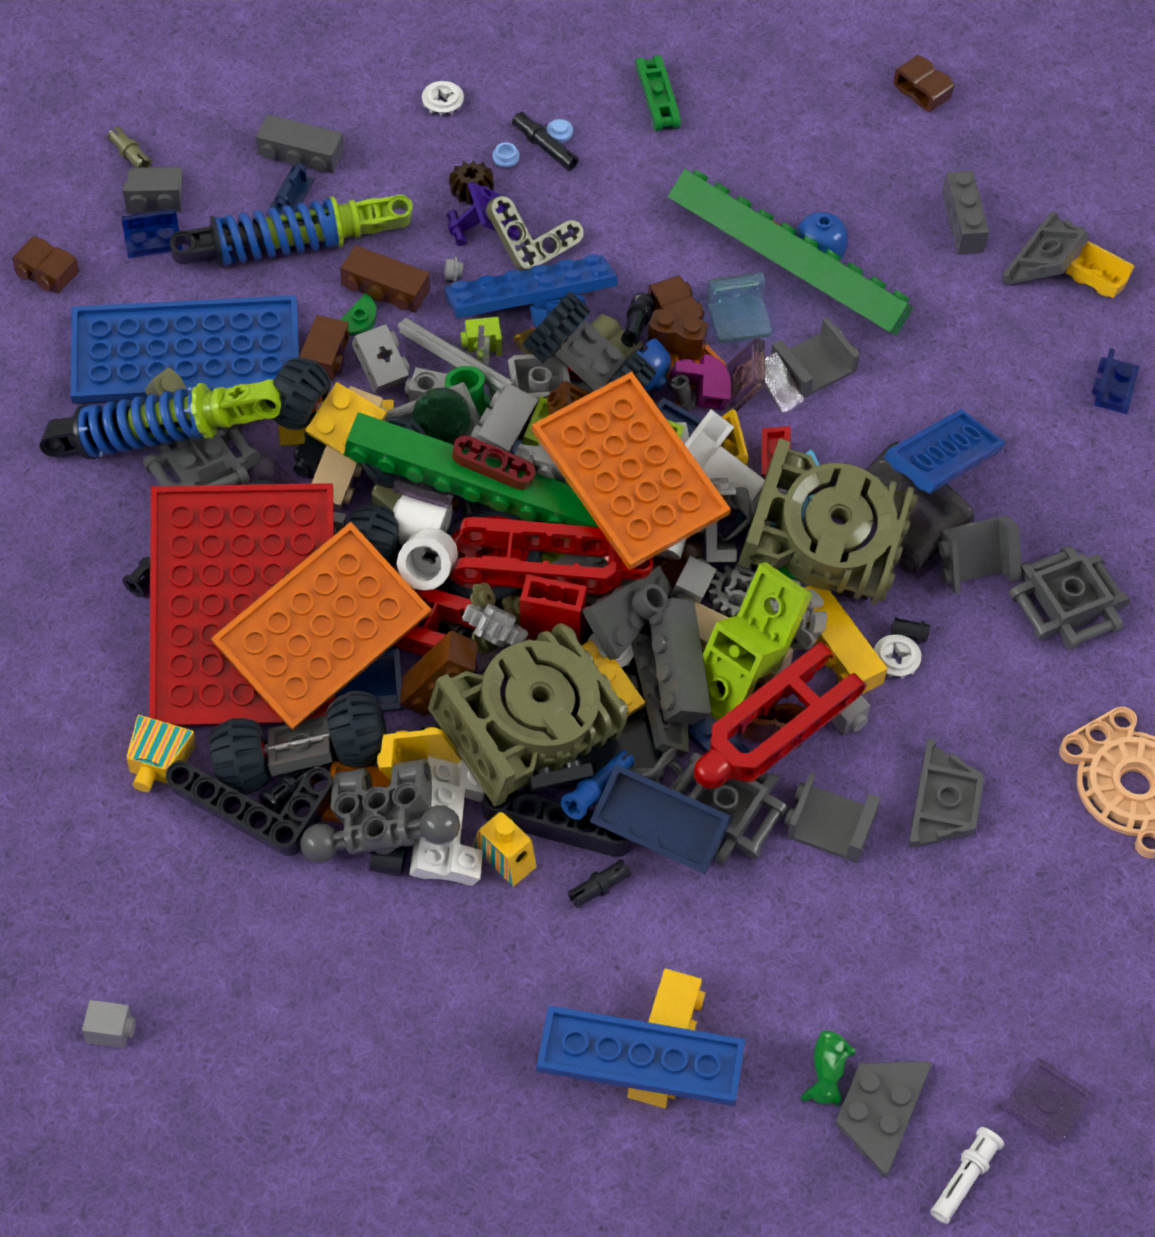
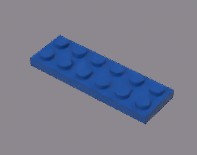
[444,254,618,319]
[884,408,1006,494]
[536,1005,745,1106]

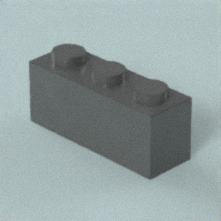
[256,114,344,173]
[942,170,989,255]

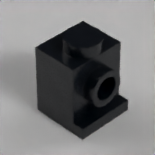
[293,431,326,479]

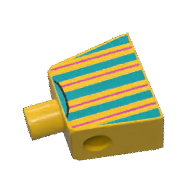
[127,715,196,792]
[473,812,537,887]

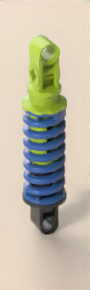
[170,195,413,268]
[39,379,281,460]

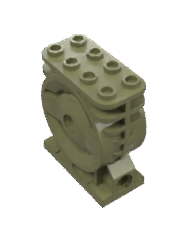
[737,438,918,606]
[428,623,629,807]

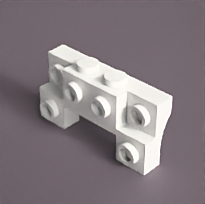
[684,409,788,526]
[409,756,485,886]

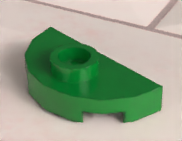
[340,293,377,336]

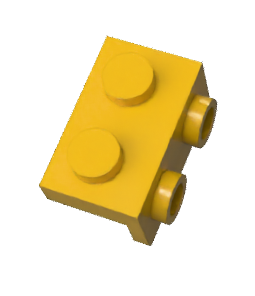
[1065,241,1134,298]

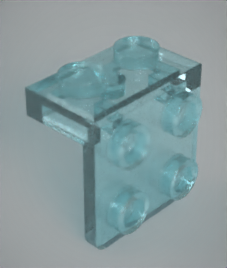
[706,272,772,343]

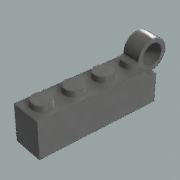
[632,584,712,725]

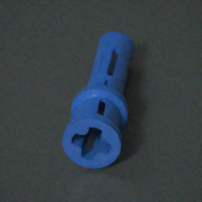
[561,750,635,820]

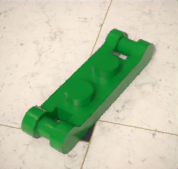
[635,55,681,131]

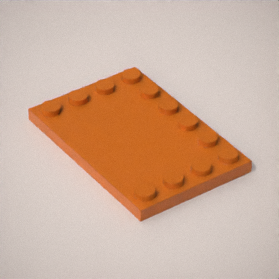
[531,372,731,570]
[211,522,432,731]

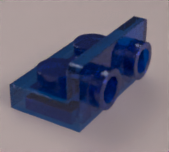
[121,209,183,258]
[1091,348,1140,414]

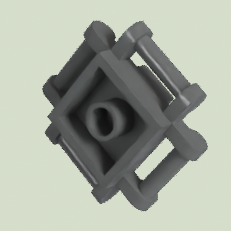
[143,424,261,486]
[1009,545,1131,650]
[673,753,789,866]

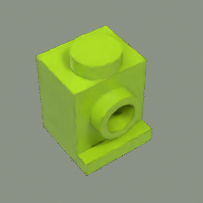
[460,317,502,356]

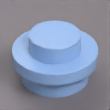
[547,119,573,143]
[493,142,519,168]

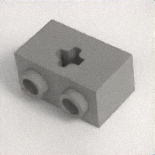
[352,324,410,394]

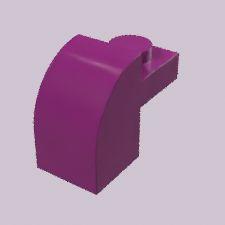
[669,354,731,410]

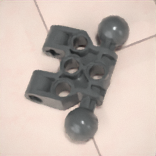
[300,759,460,864]

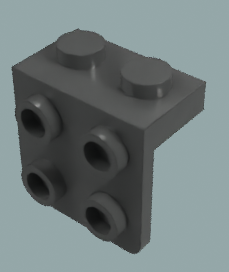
[123,167,182,213]

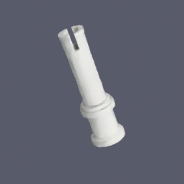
[930,1127,1004,1224]

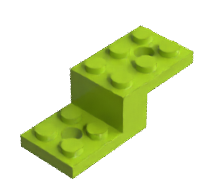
[703,562,813,721]

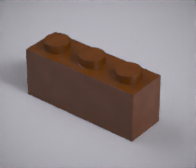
[340,245,430,313]
[400,630,477,716]

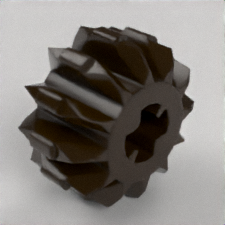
[449,160,495,206]

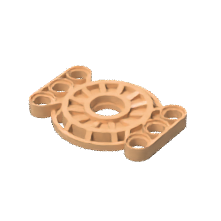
[1059,707,1155,858]

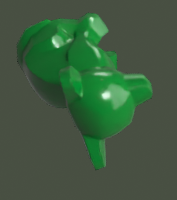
[801,1031,856,1106]

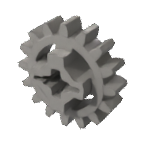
[708,563,773,617]
[462,604,528,647]

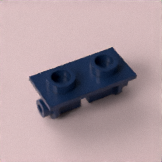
[269,163,315,214]

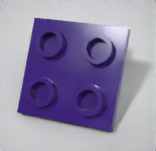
[446,182,519,246]

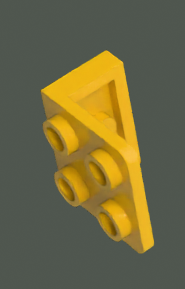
[377,727,462,783]

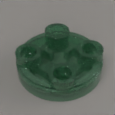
[412,387,471,445]

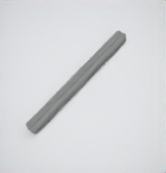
[398,318,513,393]

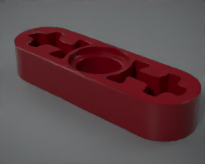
[452,436,535,490]

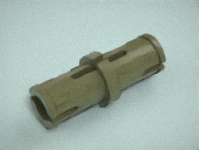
[107,127,152,168]

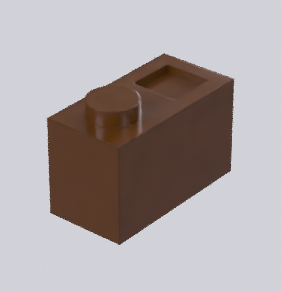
[299,315,350,382]

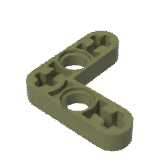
[487,196,584,271]

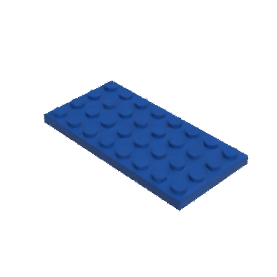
[71,295,299,403]

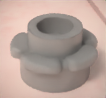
[445,256,463,282]

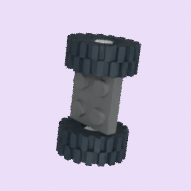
[522,291,657,391]

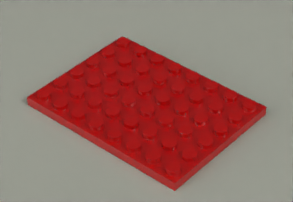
[149,483,335,727]

